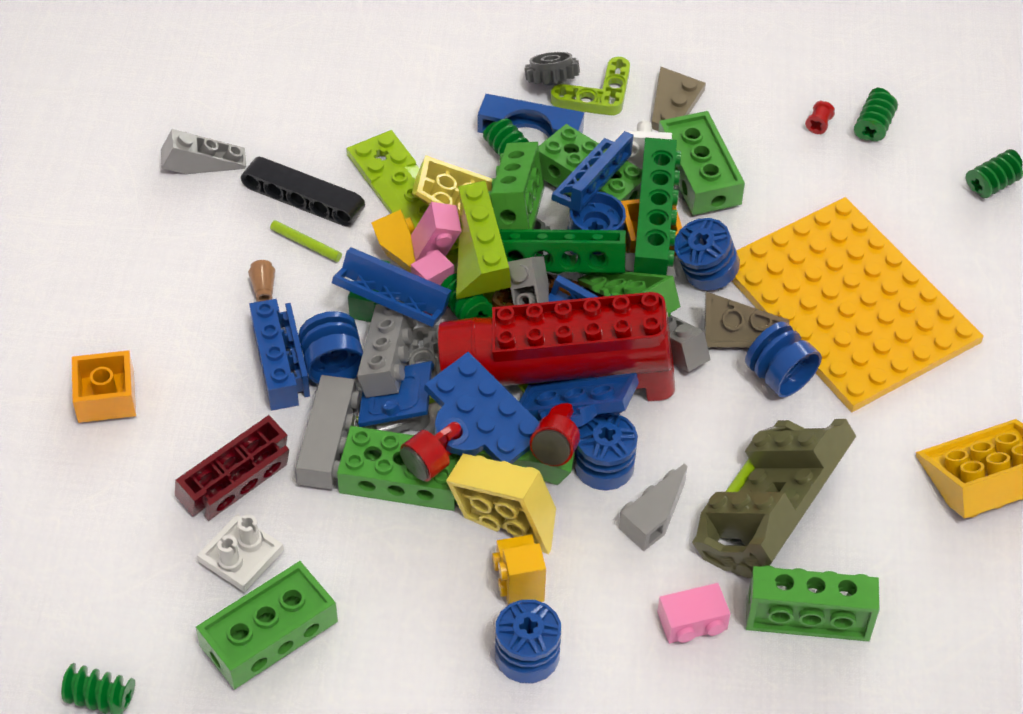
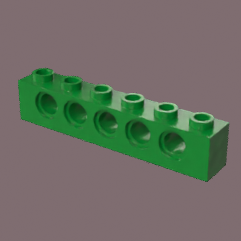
[634,137,681,275]
[499,229,626,275]

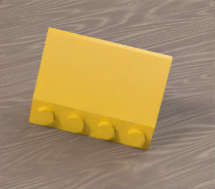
[916,419,1023,519]

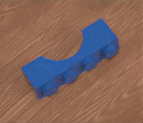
[478,93,584,138]

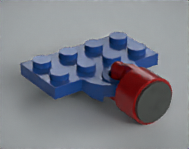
[400,352,539,481]
[519,373,639,466]

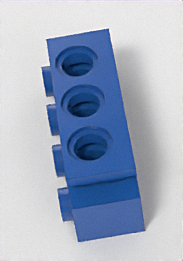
[249,299,310,411]

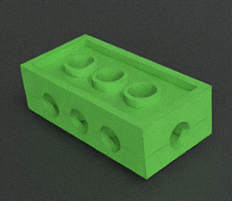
[658,111,745,215]
[539,124,642,201]
[488,142,545,229]
[337,426,461,511]
[196,561,338,690]
[746,565,880,642]

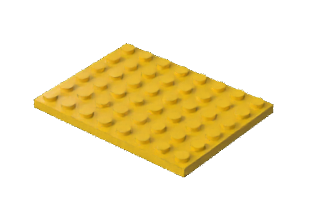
[732,197,984,413]

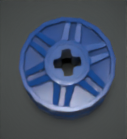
[567,192,626,255]
[674,218,740,291]
[298,311,363,384]
[745,321,822,398]
[574,413,638,491]
[495,600,561,683]

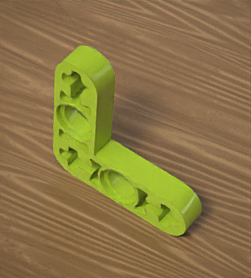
[551,57,630,115]

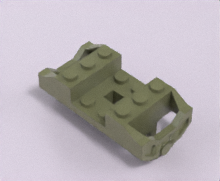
[692,419,856,578]

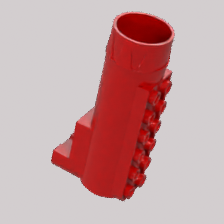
[438,292,675,401]

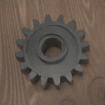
[524,52,580,86]

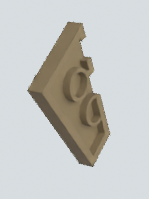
[651,67,706,131]
[704,291,789,347]

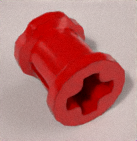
[805,101,835,134]

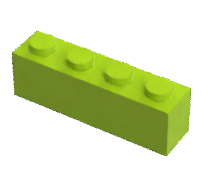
[456,181,511,299]

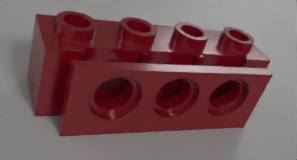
[175,415,289,521]

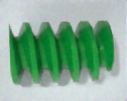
[854,87,898,141]
[483,118,529,156]
[965,149,1023,198]
[441,273,493,320]
[61,663,135,714]

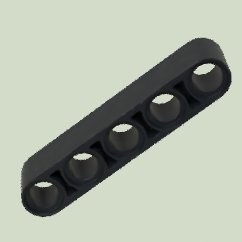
[240,156,366,227]

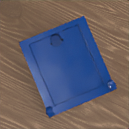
[358,361,435,427]

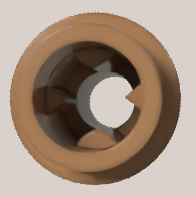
[248,260,275,302]

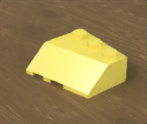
[412,155,492,220]
[446,453,556,555]

